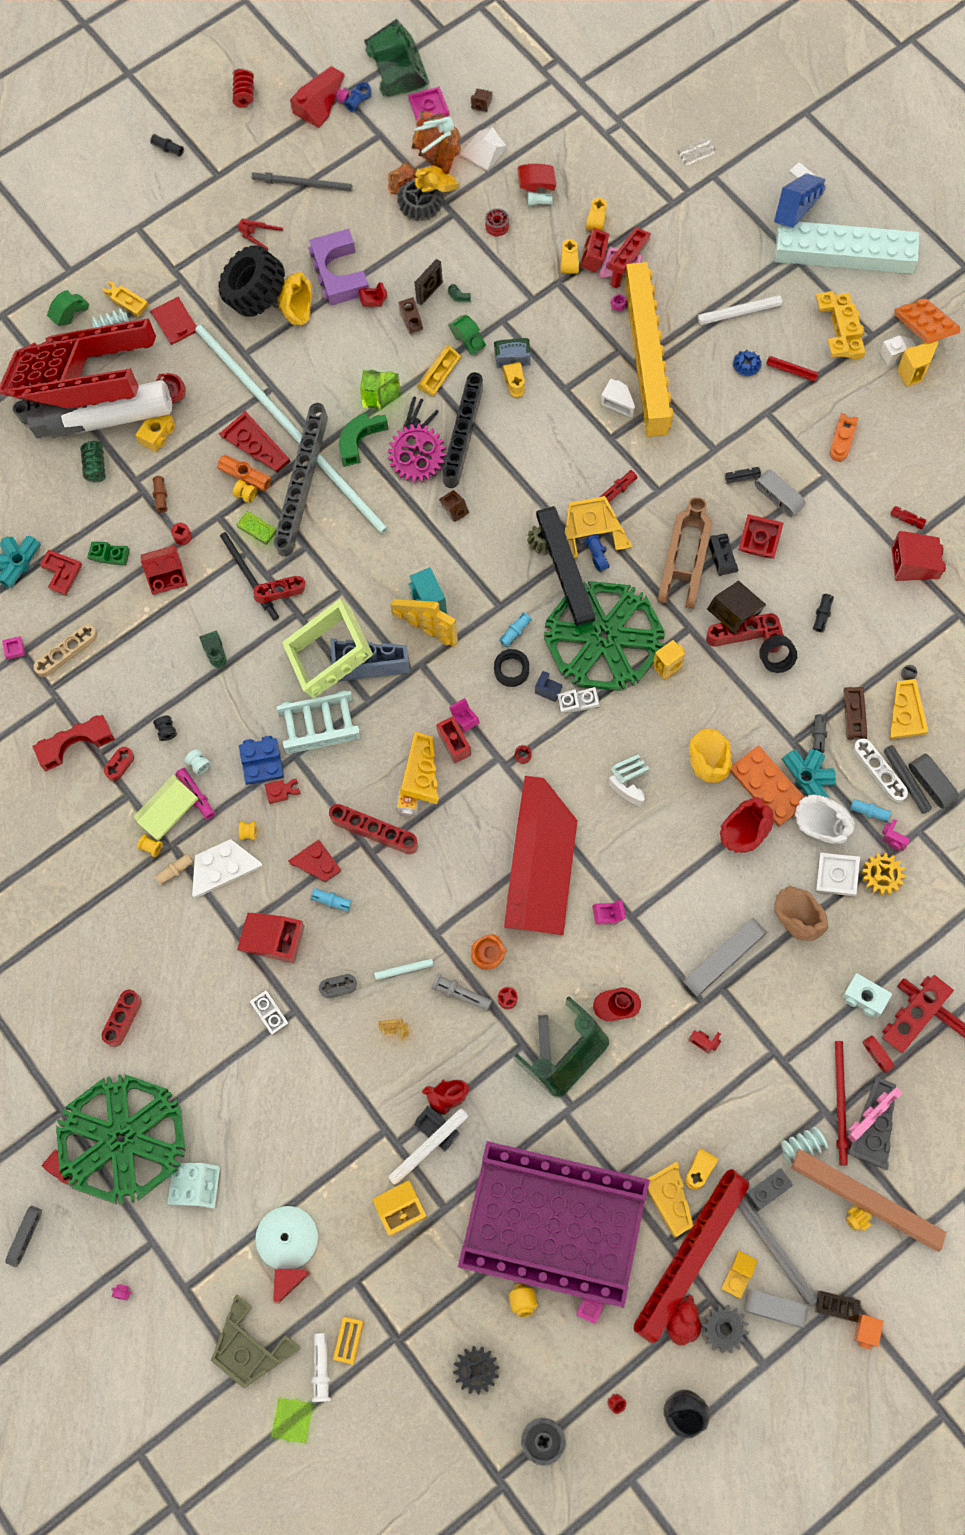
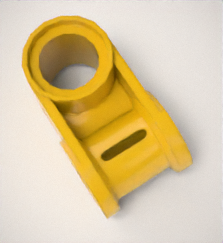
[585,198,607,231]
[561,239,579,274]
[503,362,525,398]
[685,1148,719,1190]

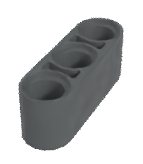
[908,753,959,809]

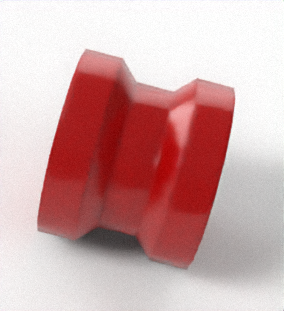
[171,523,192,545]
[498,987,518,1010]

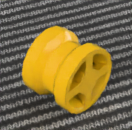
[239,821,257,841]

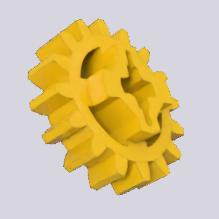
[861,853,906,896]

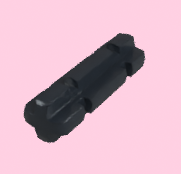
[725,467,761,483]

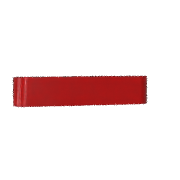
[329,804,418,854]

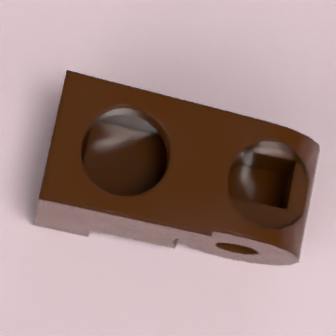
[399,297,423,334]

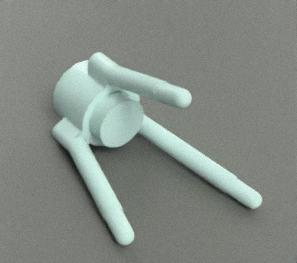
[415,116,454,153]

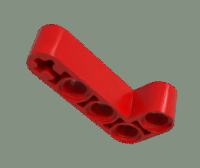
[706,613,784,653]

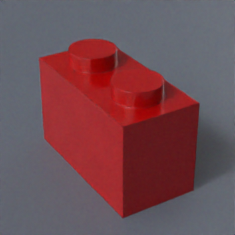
[436,716,471,764]

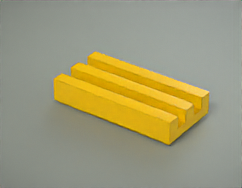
[333,1316,364,1365]

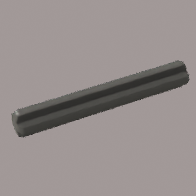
[884,745,932,814]

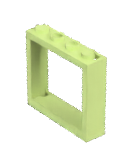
[282,599,373,698]

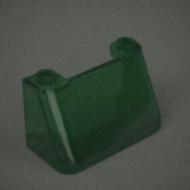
[364,19,430,97]

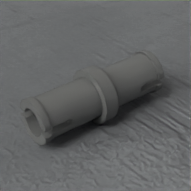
[812,714,828,753]

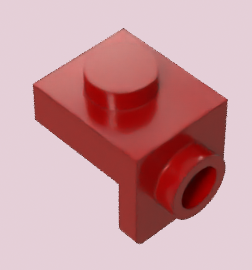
[358,282,387,307]

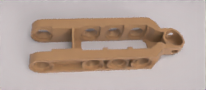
[657,497,713,609]

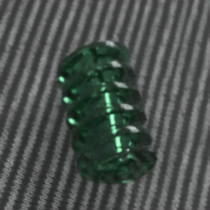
[80,441,106,482]

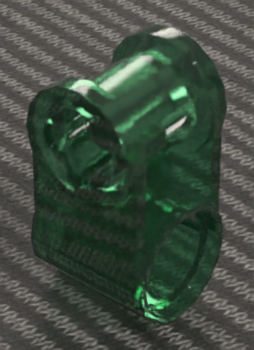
[199,630,227,668]

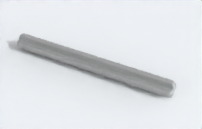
[738,1196,818,1306]

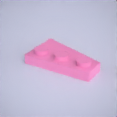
[847,1087,902,1142]

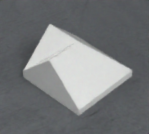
[460,127,507,172]

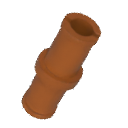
[153,476,167,513]

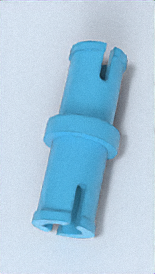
[499,612,532,648]
[850,798,892,823]
[311,888,352,912]

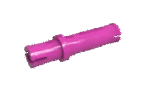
[175,768,216,820]

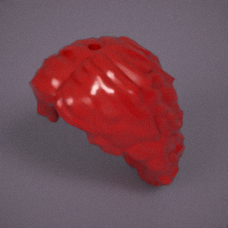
[720,797,774,853]

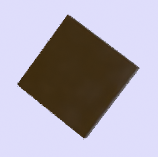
[414,258,443,305]

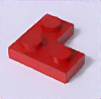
[40,550,82,596]

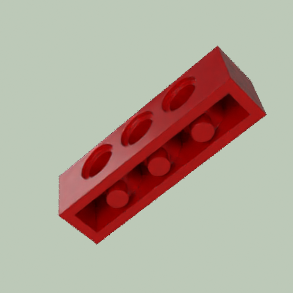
[882,974,954,1054]

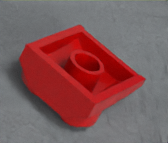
[738,514,784,559]

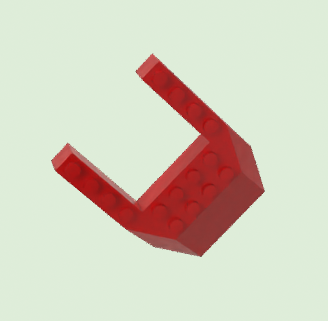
[0,318,156,408]

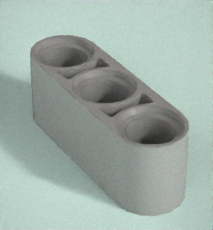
[754,469,806,517]
[744,1289,809,1328]

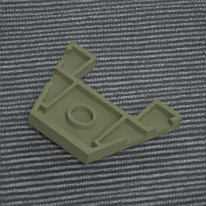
[211,1295,301,1388]

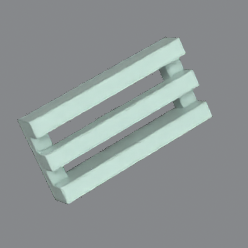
[611,754,650,784]

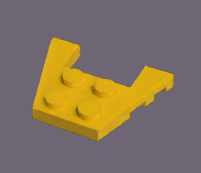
[565,496,632,559]

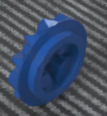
[733,350,762,376]

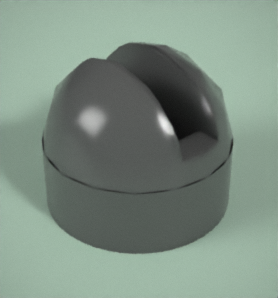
[901,665,917,680]

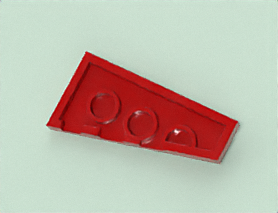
[219,411,291,473]

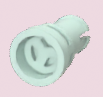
[528,192,552,206]

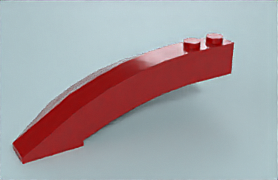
[504,776,578,935]

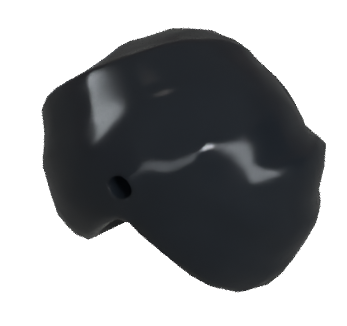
[664,1390,710,1438]

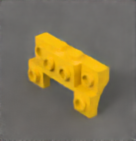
[815,291,866,360]

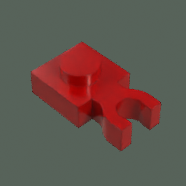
[264,778,301,804]

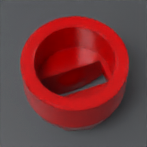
[607,1394,627,1414]

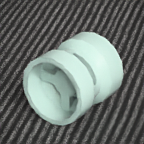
[184,749,211,776]

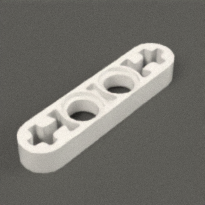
[853,739,908,803]

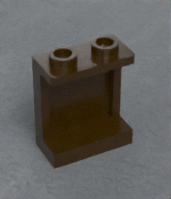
[707,580,766,634]

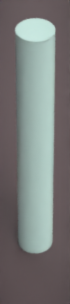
[374,959,434,980]

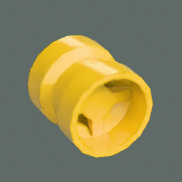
[232,480,257,504]

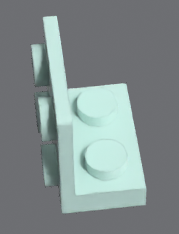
[168,1163,220,1208]

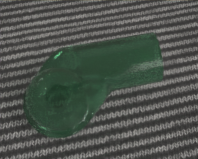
[448,284,471,302]

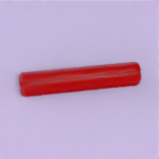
[767,356,818,381]

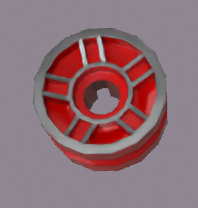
[485,208,509,237]

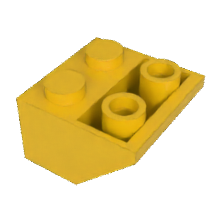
[897,340,939,387]
[372,1180,428,1237]

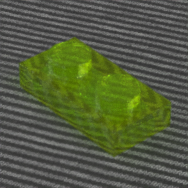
[236,511,277,545]

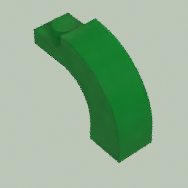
[339,413,389,467]

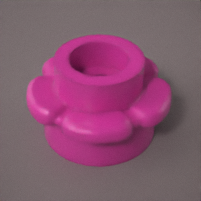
[336,87,350,103]
[610,294,628,311]
[111,1284,132,1300]

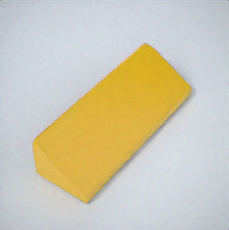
[416,345,461,396]

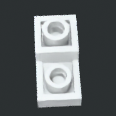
[557,687,600,713]
[608,774,645,807]
[250,990,288,1035]

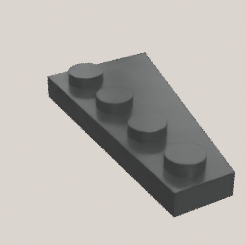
[847,1077,896,1171]

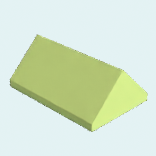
[134,774,199,841]

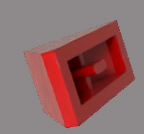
[273,1269,310,1304]

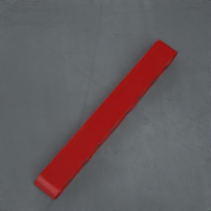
[633,1169,749,1343]

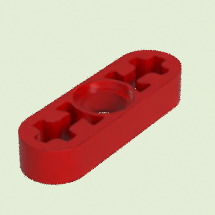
[253,576,305,603]

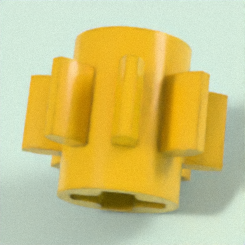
[846,1205,872,1232]

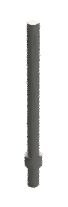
[251,172,352,191]

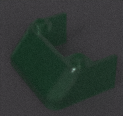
[514,996,609,1098]

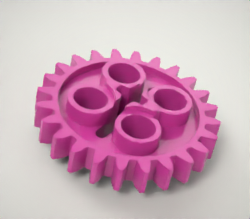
[388,424,446,483]

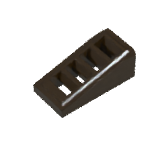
[815,1291,861,1322]

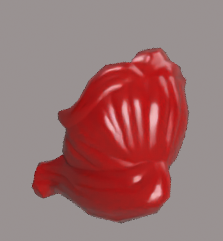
[422,1079,469,1115]
[667,1294,701,1346]

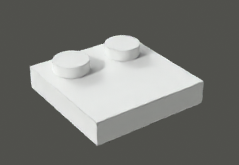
[816,853,860,896]

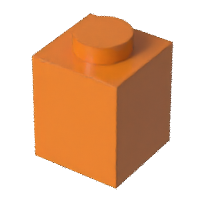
[853,1315,884,1350]

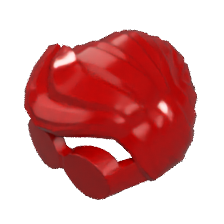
[156,373,186,404]

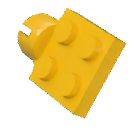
[415,165,460,192]

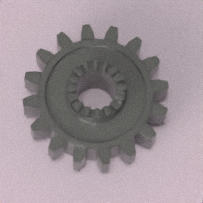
[701,1305,749,1354]

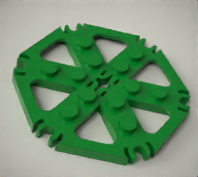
[544,581,665,691]
[56,1074,186,1205]

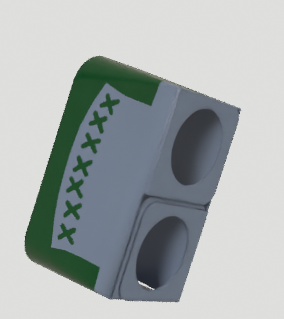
[494,338,530,368]

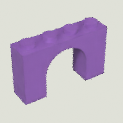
[308,229,369,306]

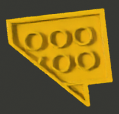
[390,599,458,647]

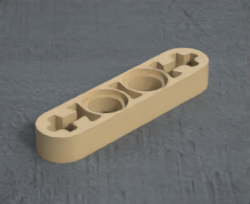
[34,624,97,677]

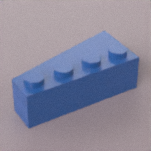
[774,173,826,228]

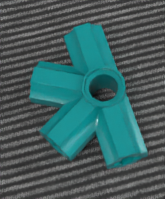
[0,535,41,588]
[781,749,836,798]

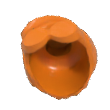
[470,934,507,970]

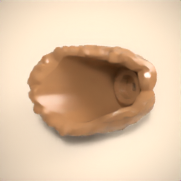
[774,886,828,941]

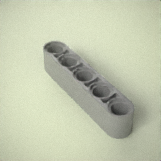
[683,918,767,997]

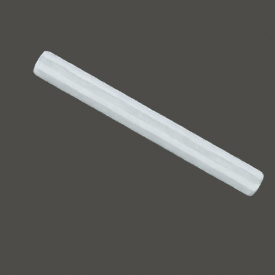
[698,295,782,325]
[388,1109,468,1185]

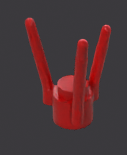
[238,218,283,250]

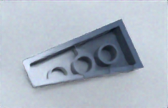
[330,638,410,682]

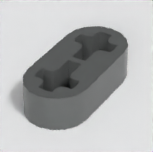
[319,974,357,998]

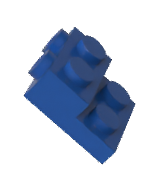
[239,736,284,785]

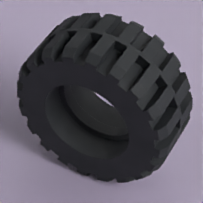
[218,245,285,317]

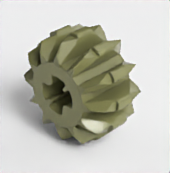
[527,525,548,554]

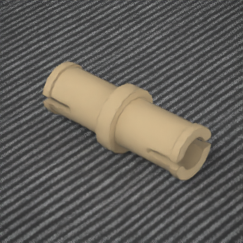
[155,853,194,886]

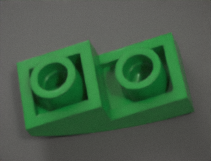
[87,542,130,566]

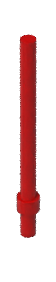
[835,1041,849,1166]

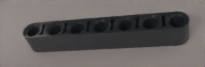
[442,372,483,488]
[536,506,595,627]

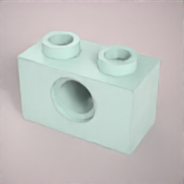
[842,973,892,1018]

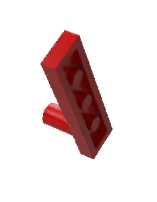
[607,227,651,288]

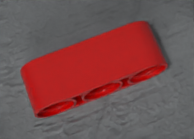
[101,989,142,1047]

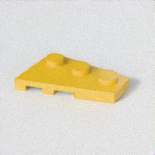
[889,679,928,740]
[647,1161,693,1238]

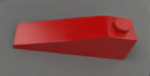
[290,66,345,128]

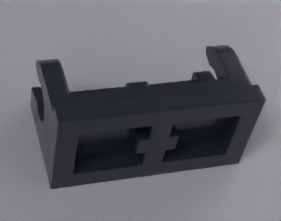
[708,533,738,576]
[414,1106,460,1152]

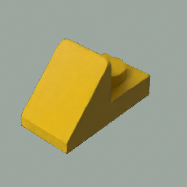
[721,1250,758,1299]

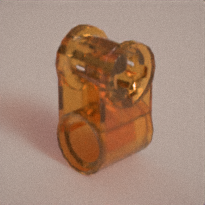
[388,162,417,194]

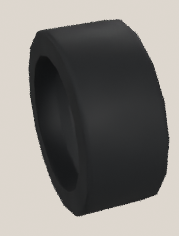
[759,635,797,673]
[494,649,529,687]

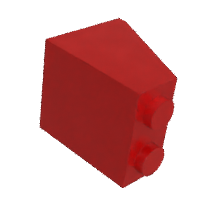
[891,531,946,581]

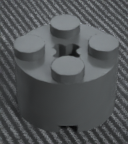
[522,1418,565,1465]

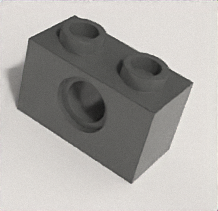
[745,1168,794,1212]

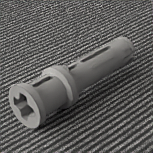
[431,973,492,1012]

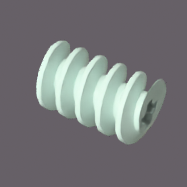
[92,309,129,328]
[781,1127,829,1166]

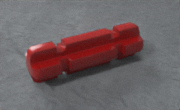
[890,506,927,529]

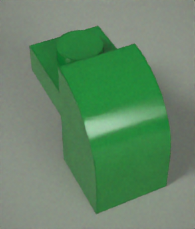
[47,290,89,326]
[448,315,486,355]

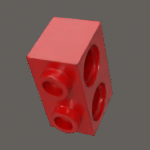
[580,228,610,273]

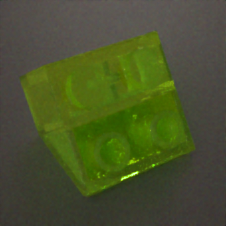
[360,370,401,409]

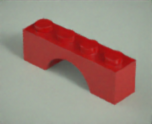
[32,715,115,772]

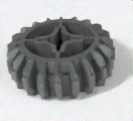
[397,177,443,221]

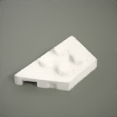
[192,839,263,899]

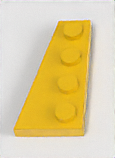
[400,732,439,804]

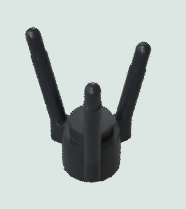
[403,396,439,430]

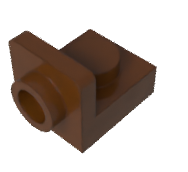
[471,88,493,112]
[439,490,469,522]

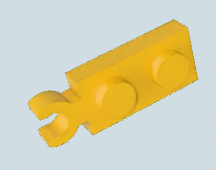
[103,281,149,318]

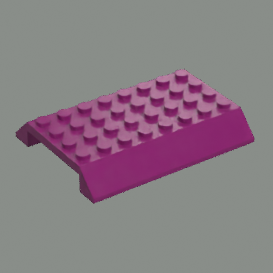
[458,1141,650,1308]

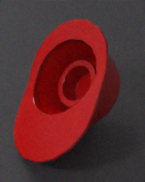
[593,987,641,1021]

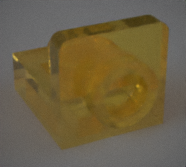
[378,1018,409,1042]

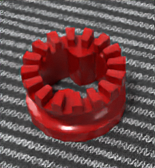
[515,745,532,764]

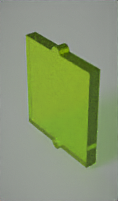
[271,1398,313,1444]

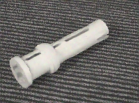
[311,1334,331,1402]

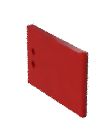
[150,297,197,345]

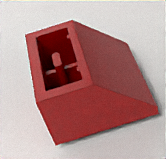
[141,545,188,595]

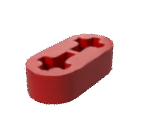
[104,747,134,781]
[863,1035,895,1073]

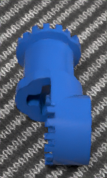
[343,82,371,112]
[584,534,610,572]

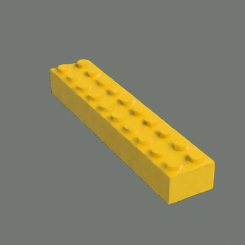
[625,262,673,437]

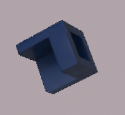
[535,671,563,702]

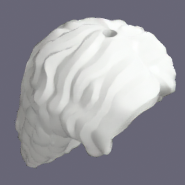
[794,795,855,844]

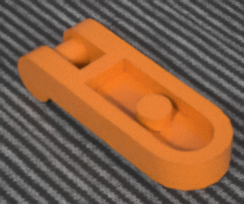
[830,413,859,462]

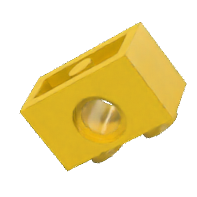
[135,414,175,452]
[653,640,685,681]

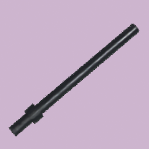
[220,532,279,621]

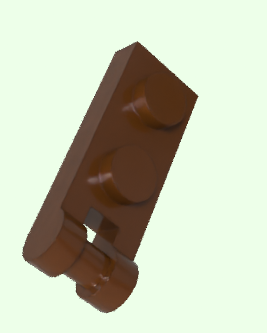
[843,687,867,740]

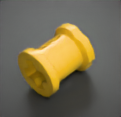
[137,834,163,858]

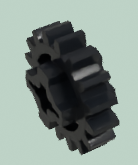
[453,1346,499,1395]

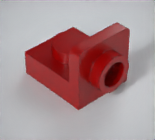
[688,1030,722,1054]

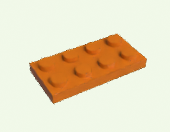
[894,299,960,344]
[730,745,805,827]

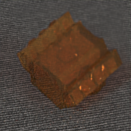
[411,111,461,174]

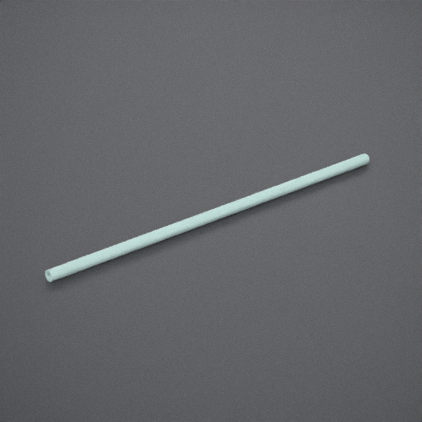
[195,325,388,534]

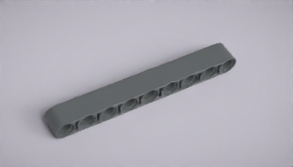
[274,403,328,557]

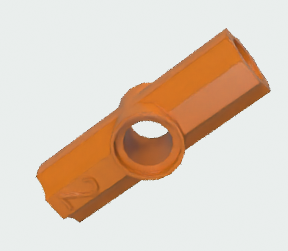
[217,454,272,492]

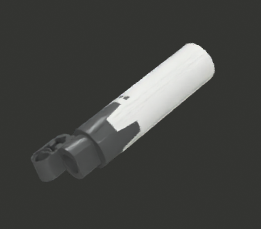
[13,380,172,438]

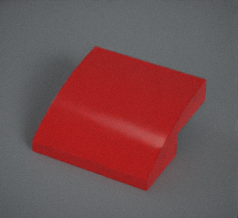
[517,163,556,192]

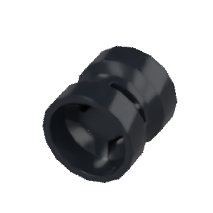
[153,715,177,741]

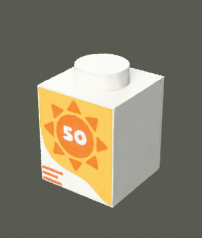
[397,785,420,817]

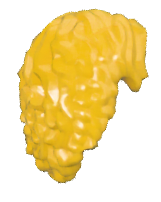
[277,272,312,325]
[689,728,732,783]

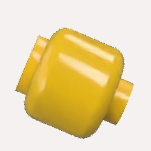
[508,1283,538,1317]

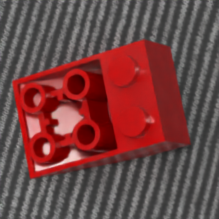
[237,912,305,964]

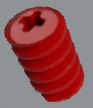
[233,69,254,108]

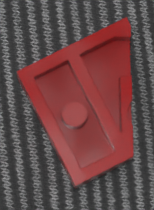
[288,839,341,883]

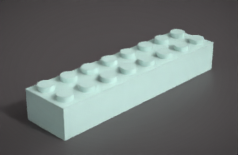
[774,222,919,274]

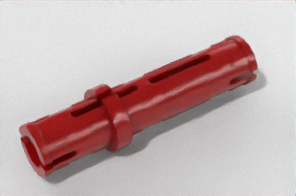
[600,470,638,502]

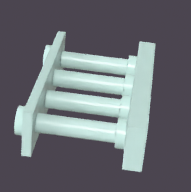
[276,690,361,754]

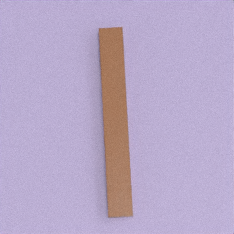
[791,1149,946,1252]

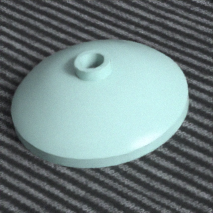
[256,1206,318,1270]

